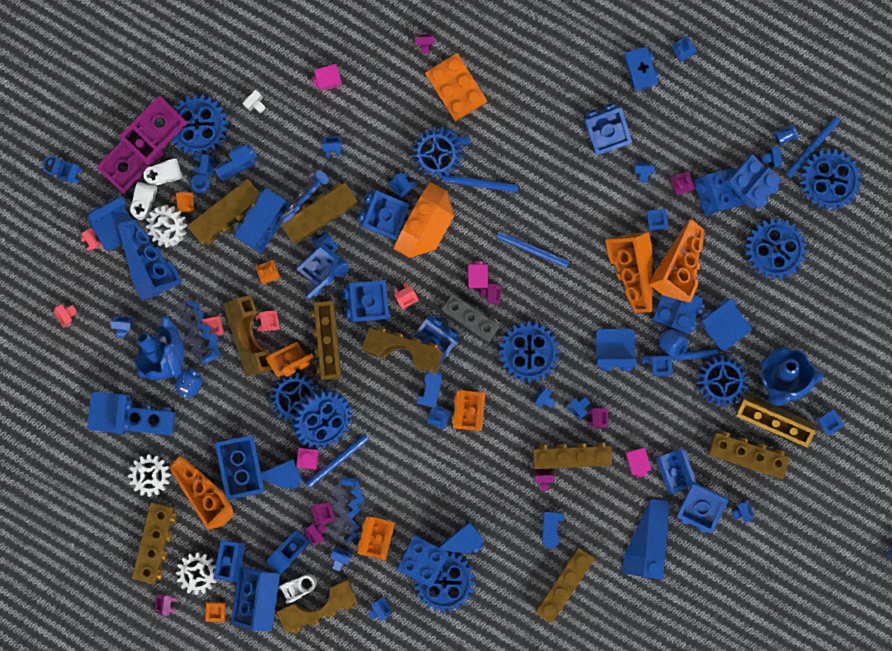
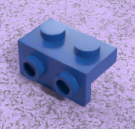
[656,449,696,494]

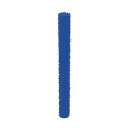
[785,116,841,178]
[442,174,519,192]
[497,231,569,268]
[641,349,719,364]
[305,434,369,488]

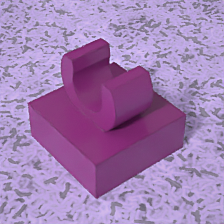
[415,34,434,54]
[670,171,695,196]
[479,284,502,305]
[586,408,608,428]
[534,468,554,491]
[310,503,335,525]
[303,524,327,547]
[155,594,178,616]

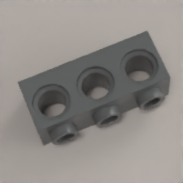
[442,294,500,343]

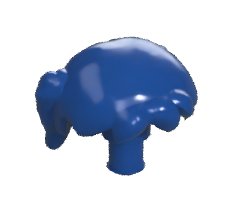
[135,316,184,380]
[761,347,823,406]

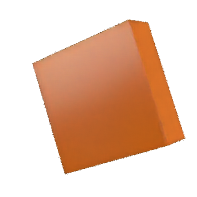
[205,602,226,622]

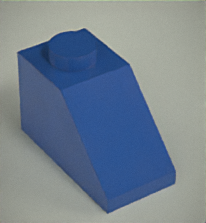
[261,459,303,490]
[266,529,311,575]

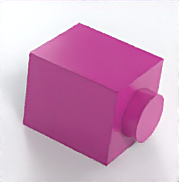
[312,64,342,92]
[468,261,488,289]
[297,448,319,470]
[625,448,651,478]

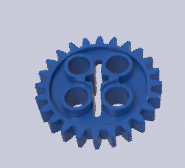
[172,94,229,156]
[799,149,863,211]
[744,218,808,280]
[498,321,561,383]
[291,388,353,450]
[413,551,476,614]

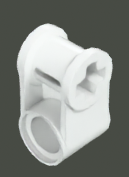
[144,159,182,186]
[130,182,157,220]
[278,574,317,604]

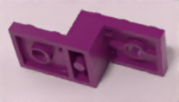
[96,95,188,194]

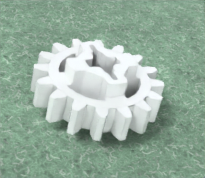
[146,205,187,247]
[128,455,171,497]
[176,552,217,595]

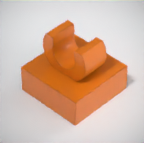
[171,192,195,213]
[255,260,280,285]

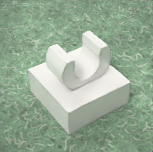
[242,90,265,113]

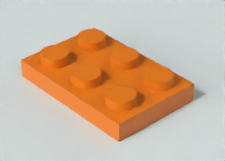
[425,53,487,122]

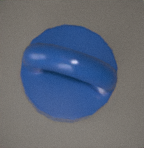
[333,258,349,277]

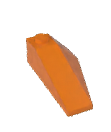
[649,219,704,303]
[605,232,653,313]
[169,456,234,530]

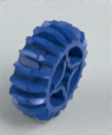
[412,126,463,178]
[696,355,749,407]
[269,372,318,422]

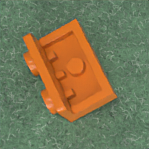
[266,342,314,378]
[452,390,486,431]
[358,516,395,560]

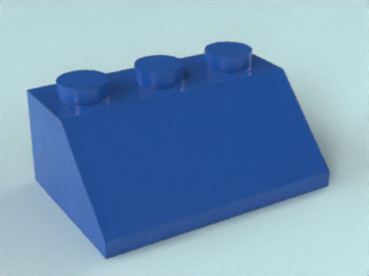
[234,188,292,254]
[215,435,265,500]
[231,567,280,631]

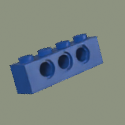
[127,404,176,435]

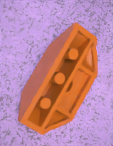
[393,182,454,258]

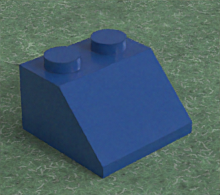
[440,521,485,553]

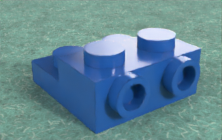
[583,103,632,156]
[215,145,257,181]
[726,154,782,209]
[357,190,410,240]
[342,281,389,323]
[652,295,705,335]
[413,315,460,364]
[677,482,729,534]

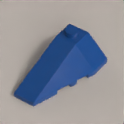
[118,220,182,301]
[622,499,670,579]

